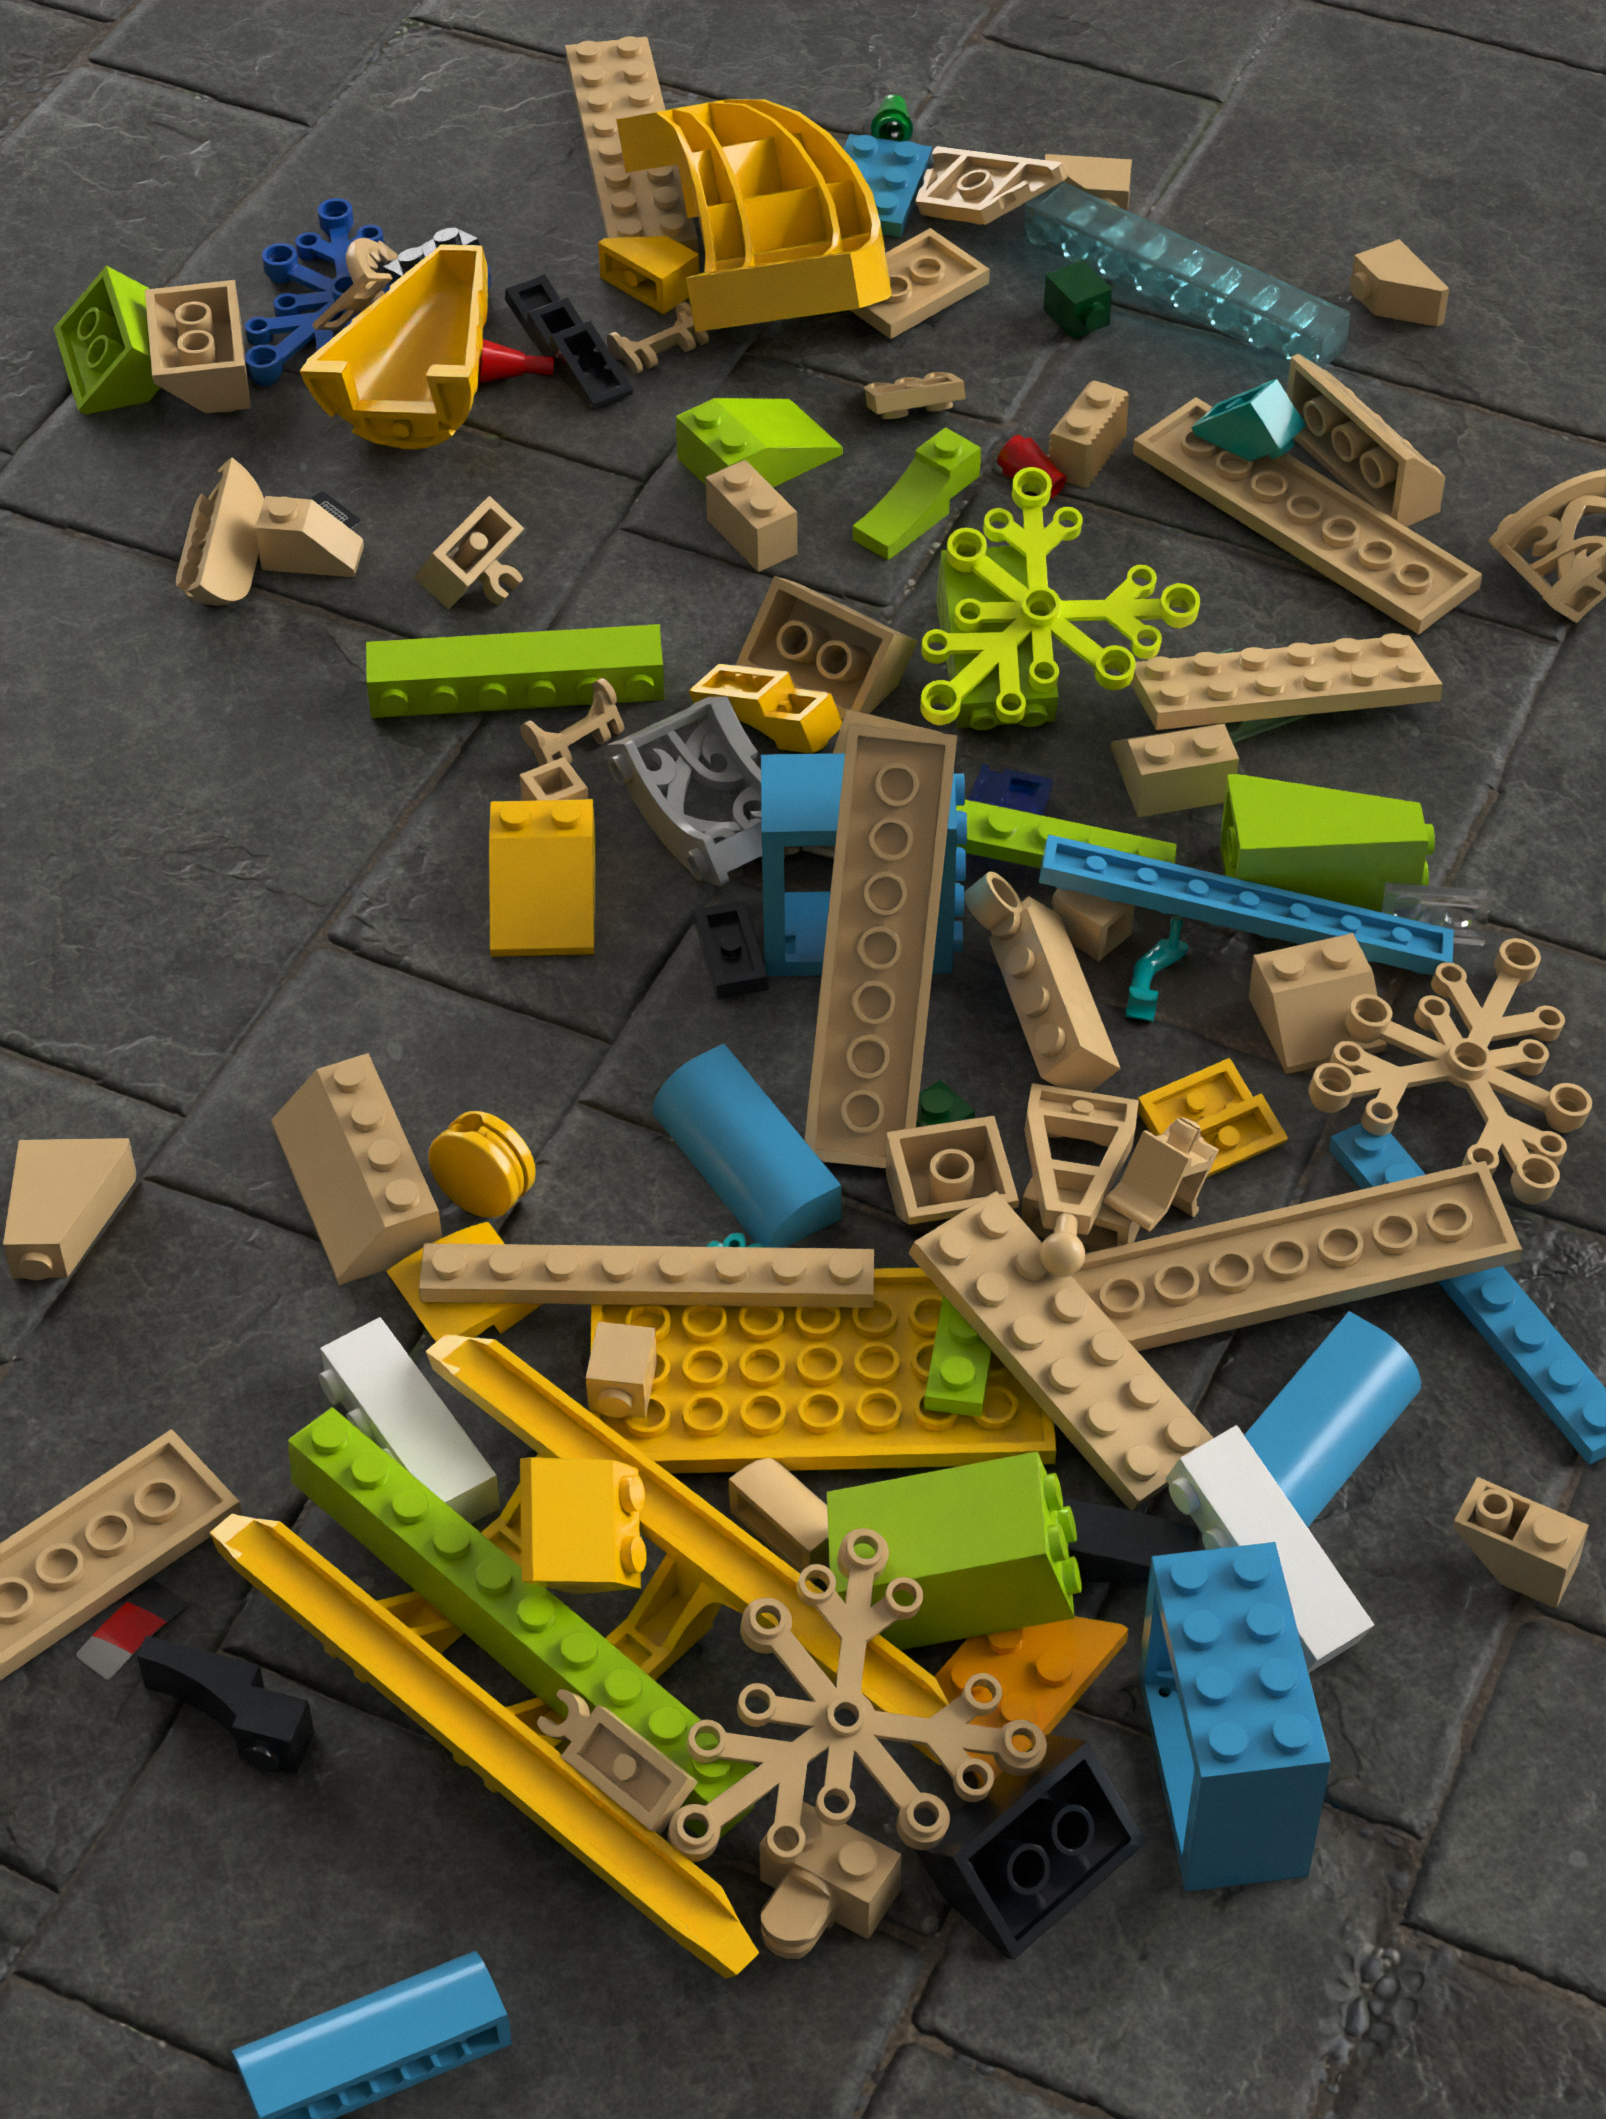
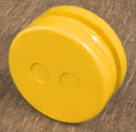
[428,1111,536,1218]

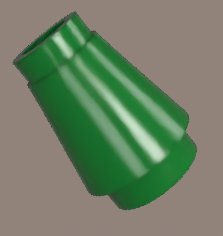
[871,94,913,142]

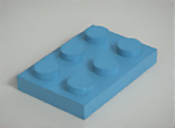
[843,134,932,238]

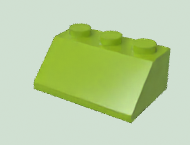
[54,265,161,415]

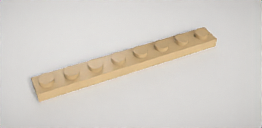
[419,1243,874,1308]

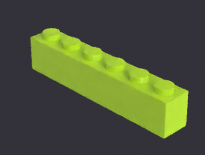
[366,624,665,718]

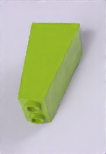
[936,546,1059,730]
[1219,774,1435,913]

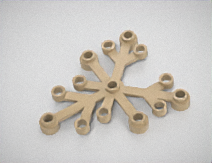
[1308,938,1592,1205]
[667,1528,1047,1864]

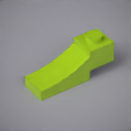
[853,427,981,561]

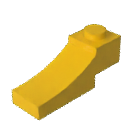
[689,664,842,754]

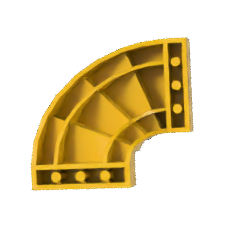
[616,99,892,332]

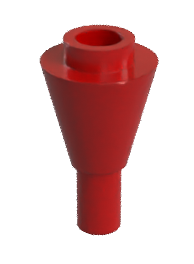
[478,339,554,384]

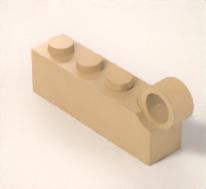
[964,871,1121,1092]

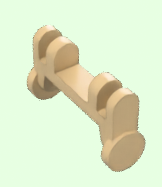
[606,302,709,375]
[520,678,625,766]

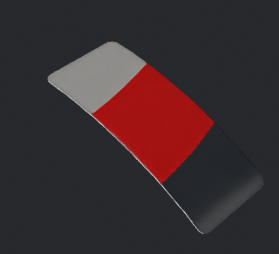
[76,1581,187,1680]

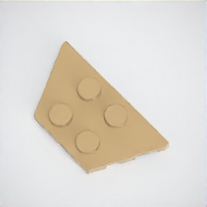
[916,146,1067,225]

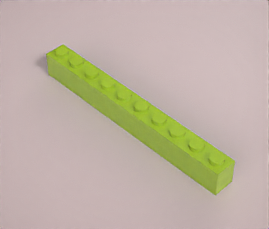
[288,1407,757,1839]

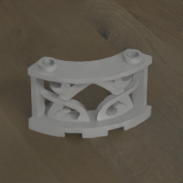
[607,696,762,886]

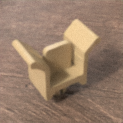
[1103,1117,1219,1231]

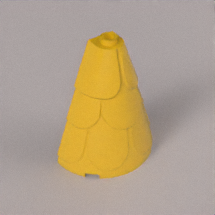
[300,245,488,449]

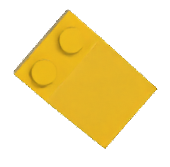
[489,799,596,957]

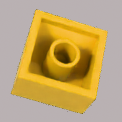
[520,1457,646,1594]

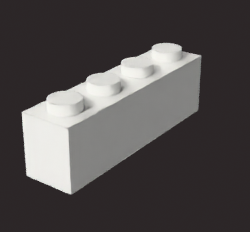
[318,1317,501,1524]
[1165,1425,1374,1673]

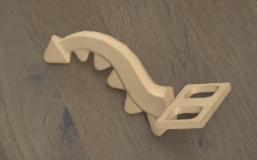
[312,238,398,330]

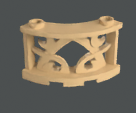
[1488,469,1606,623]

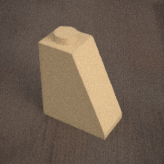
[3,1138,137,1280]

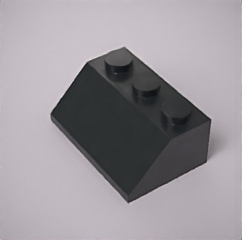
[914,1734,1146,1960]

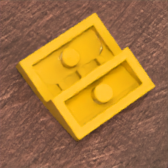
[1137,1058,1288,1178]
[386,1222,542,1342]

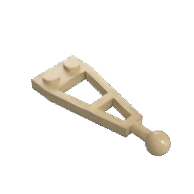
[1024,1083,1139,1277]

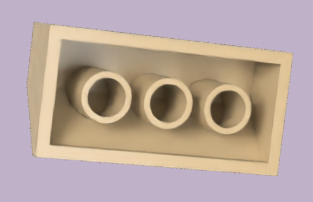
[1287,354,1445,527]
[271,1053,442,1285]

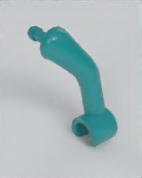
[1125,916,1189,1022]

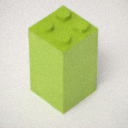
[827,1452,1082,1650]

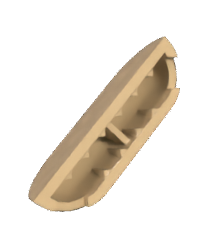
[176,458,264,606]

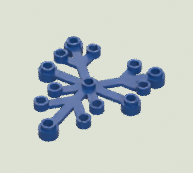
[245,198,491,386]

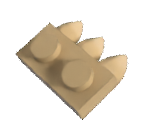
[864,372,966,419]

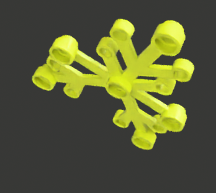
[920,467,1200,725]

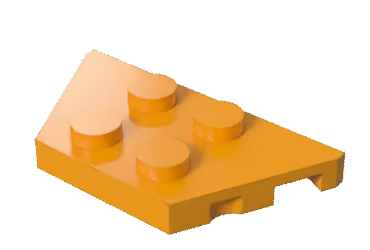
[934,1616,1129,1789]

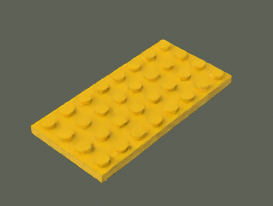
[590,1268,1056,1474]

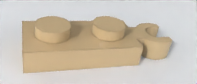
[537,1689,698,1834]

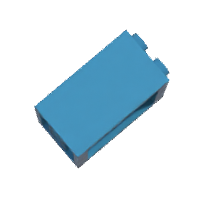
[761,753,967,976]
[1138,1542,1331,1892]

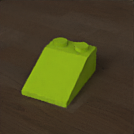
[675,398,843,488]

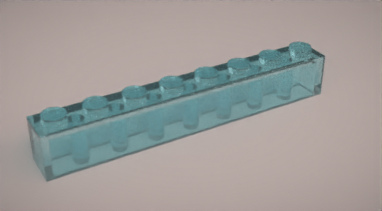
[1023,182,1351,369]

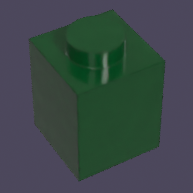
[1044,260,1112,339]

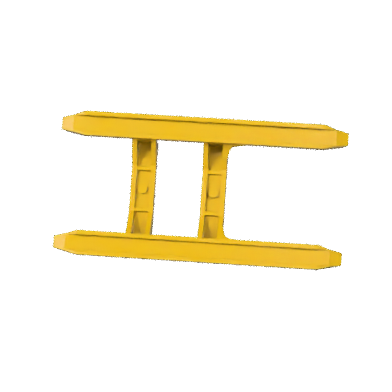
[210,1334,949,1979]

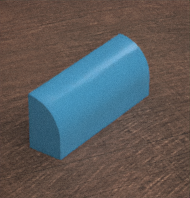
[652,1044,841,1248]
[1244,1311,1421,1528]
[231,1951,512,2119]

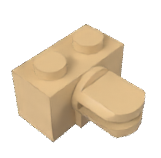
[759,1801,902,1959]

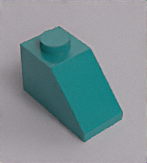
[1191,379,1306,461]

